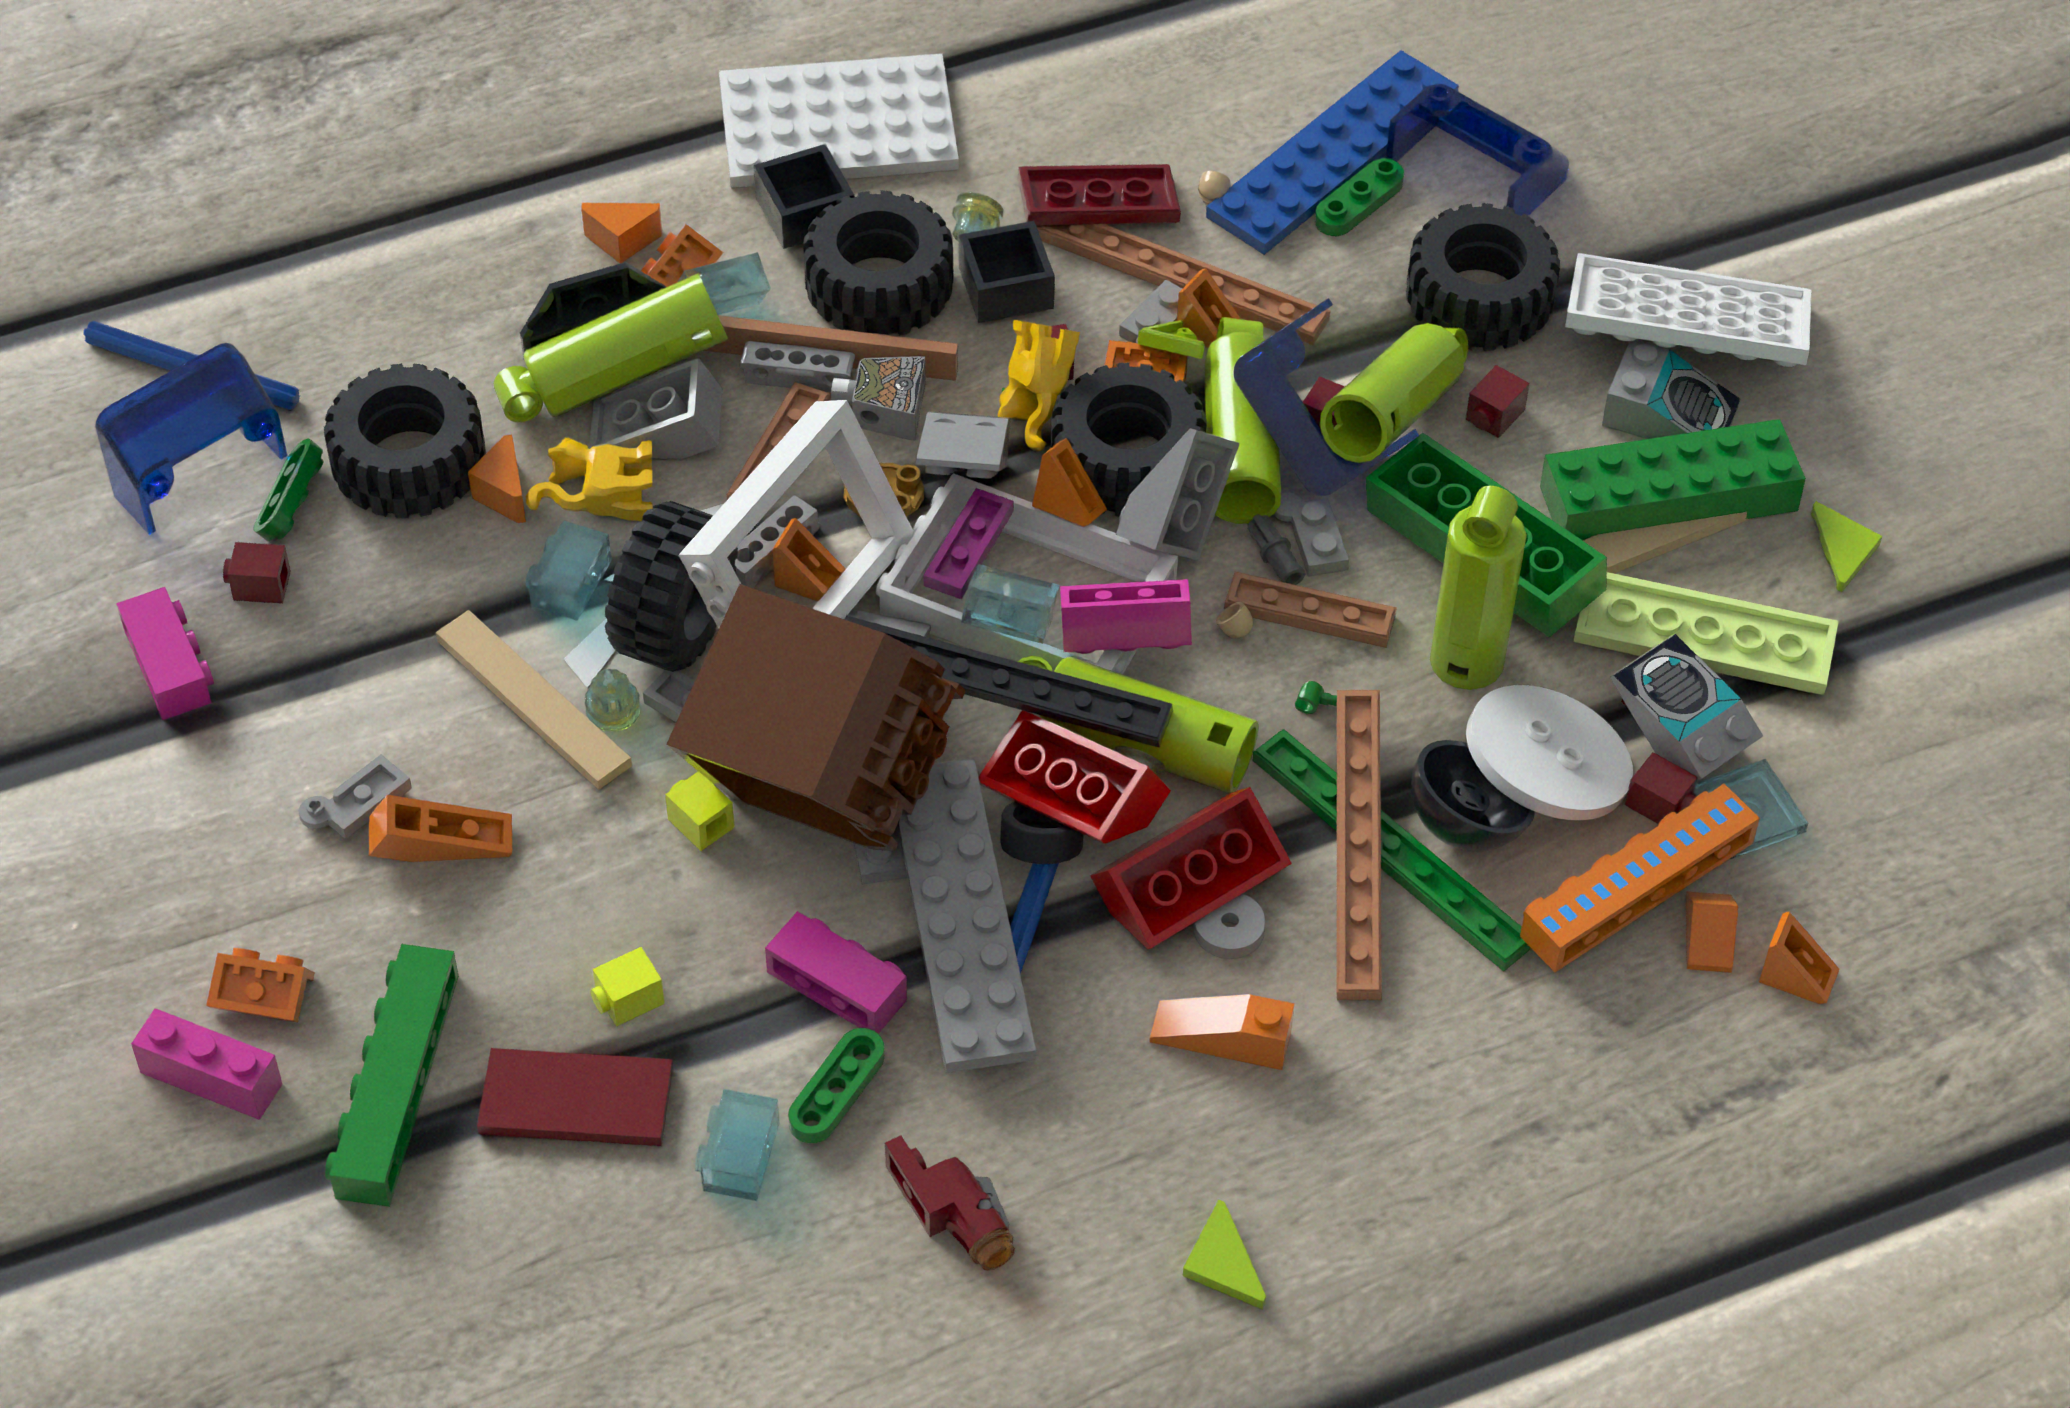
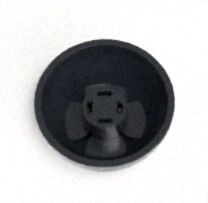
[1411,740,1535,851]

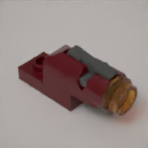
[885,1135,1015,1271]

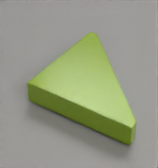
[1137,320,1205,359]
[1811,501,1882,592]
[1183,1199,1266,1310]

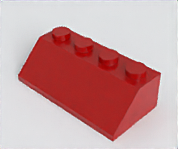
[978,710,1171,844]
[1090,787,1292,949]

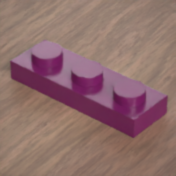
[923,488,1014,600]

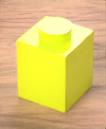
[665,772,735,851]
[590,947,665,1027]

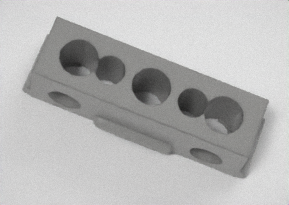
[740,341,855,393]
[735,495,821,588]

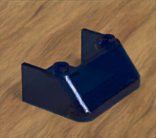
[1386,84,1569,216]
[1233,298,1419,496]
[95,343,288,535]

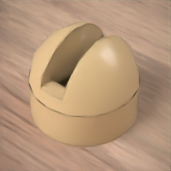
[1198,171,1231,204]
[1216,602,1253,638]

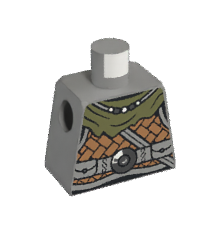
[831,356,926,441]

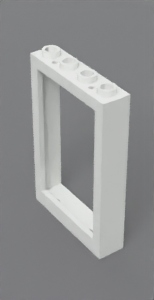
[679,400,914,628]
[876,474,1178,674]

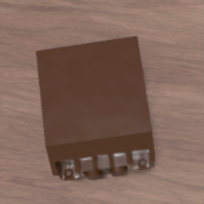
[666,584,966,851]

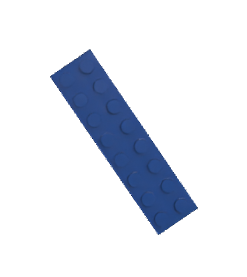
[1206,50,1459,255]

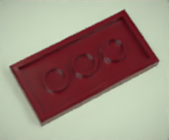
[1018,164,1181,225]
[477,1048,673,1146]

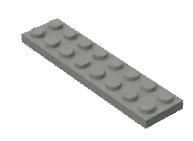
[897,759,1036,1073]

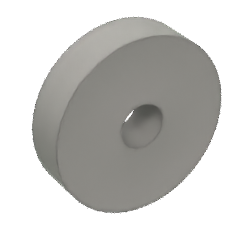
[1194,894,1265,959]

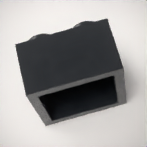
[753,144,854,249]
[958,221,1055,323]

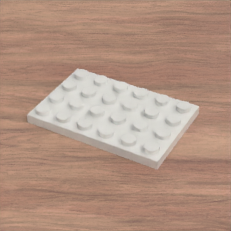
[719,54,959,188]
[1565,253,1811,367]

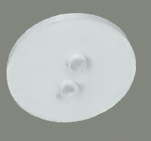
[1466,685,1633,820]

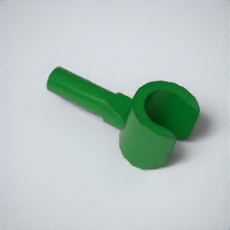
[1295,681,1337,714]

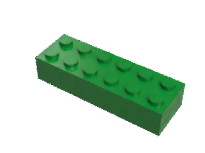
[1540,419,1806,541]
[1365,432,1607,637]

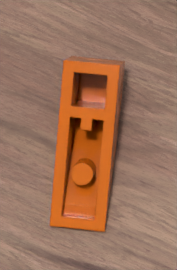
[369,795,512,862]
[1149,994,1295,1070]

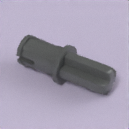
[1247,514,1306,585]

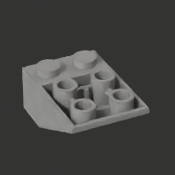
[916,411,1011,478]

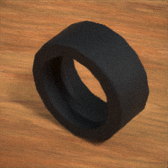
[1000,801,1084,864]

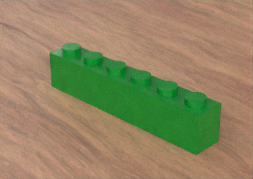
[325,944,459,1207]

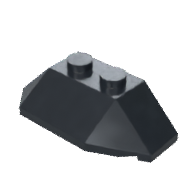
[520,262,666,364]

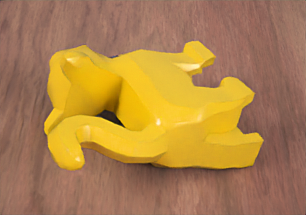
[997,320,1080,452]
[525,437,653,521]

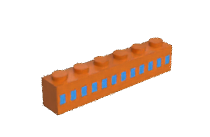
[1520,784,1760,972]

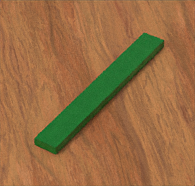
[1252,729,1531,972]

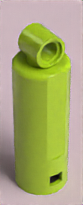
[493,273,728,422]
[1204,317,1281,524]
[1320,323,1468,463]
[1430,486,1527,690]
[1017,656,1259,793]

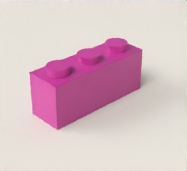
[1060,579,1192,654]
[116,587,214,720]
[765,911,907,1034]
[131,1008,283,1120]

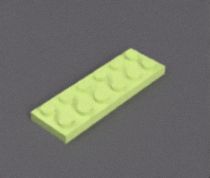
[1573,572,1839,695]

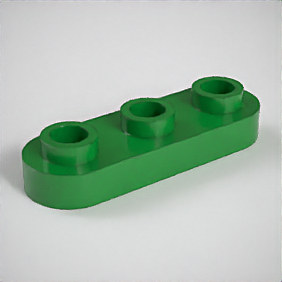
[1315,158,1404,236]
[253,438,324,542]
[788,1028,885,1143]

